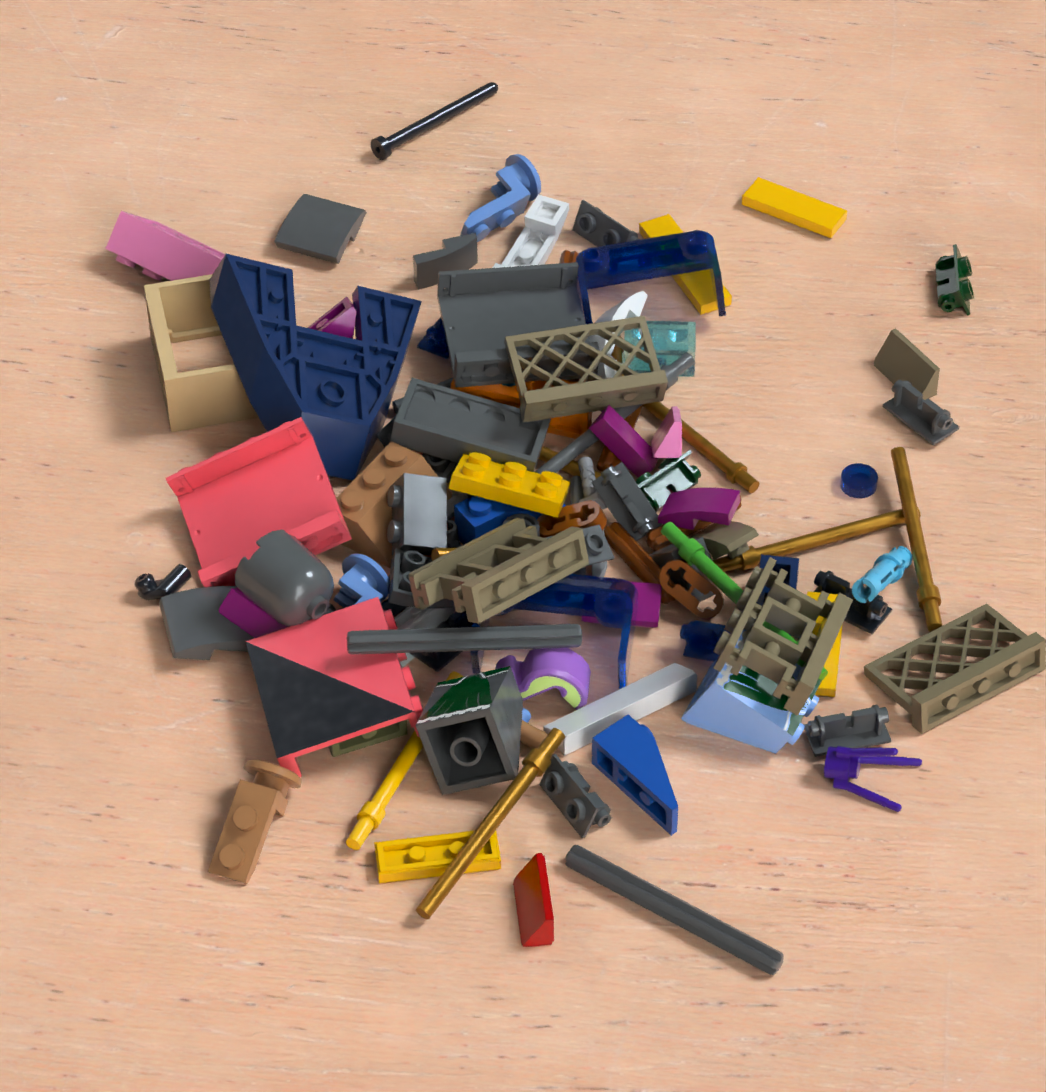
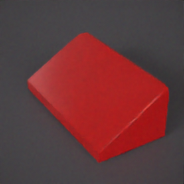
[513,853,554,947]

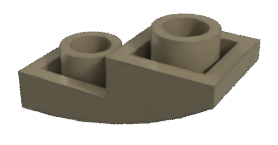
[690,521,759,560]

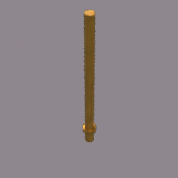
[622,374,760,493]

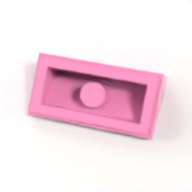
[651,406,682,458]

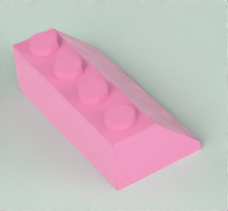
[105,211,225,281]

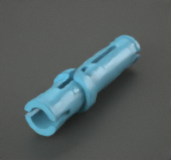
[852,546,913,603]

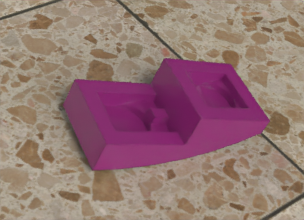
[658,488,740,530]

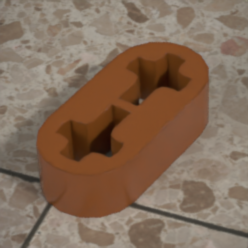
[537,500,607,538]
[659,559,724,619]

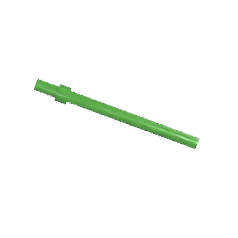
[661,522,828,680]

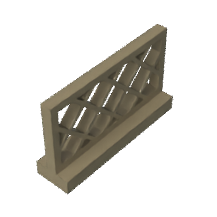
[504,316,668,423]
[864,604,1046,734]

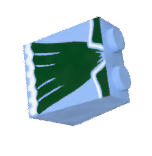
[681,629,822,754]

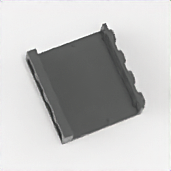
[437,262,600,388]

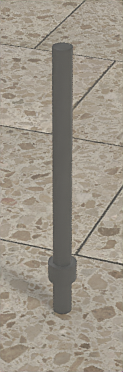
[535,352,695,474]

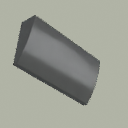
[390,378,551,472]

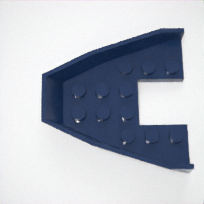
[210,254,422,481]

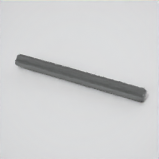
[347,624,582,655]
[565,845,784,975]

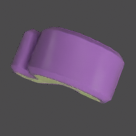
[495,648,591,710]

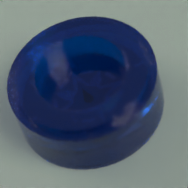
[840,463,878,498]

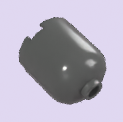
[235,529,334,627]

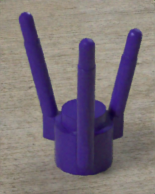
[824,746,922,812]

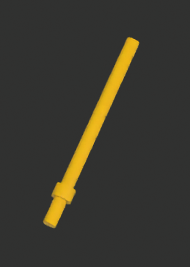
[346,671,463,850]

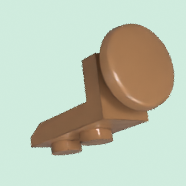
[208,760,302,884]

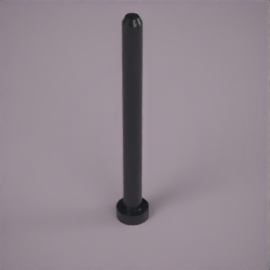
[371,82,498,160]

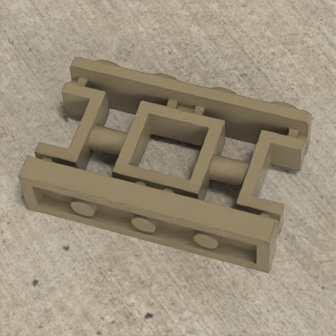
[409,518,589,624]
[713,557,853,716]

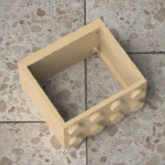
[144,274,259,432]

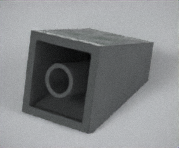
[415,666,523,795]

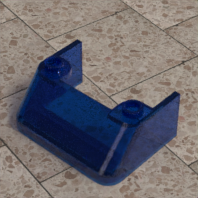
[576,230,726,324]
[470,574,638,689]

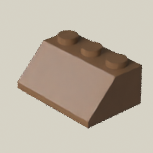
[336,441,453,568]

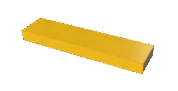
[639,214,732,315]

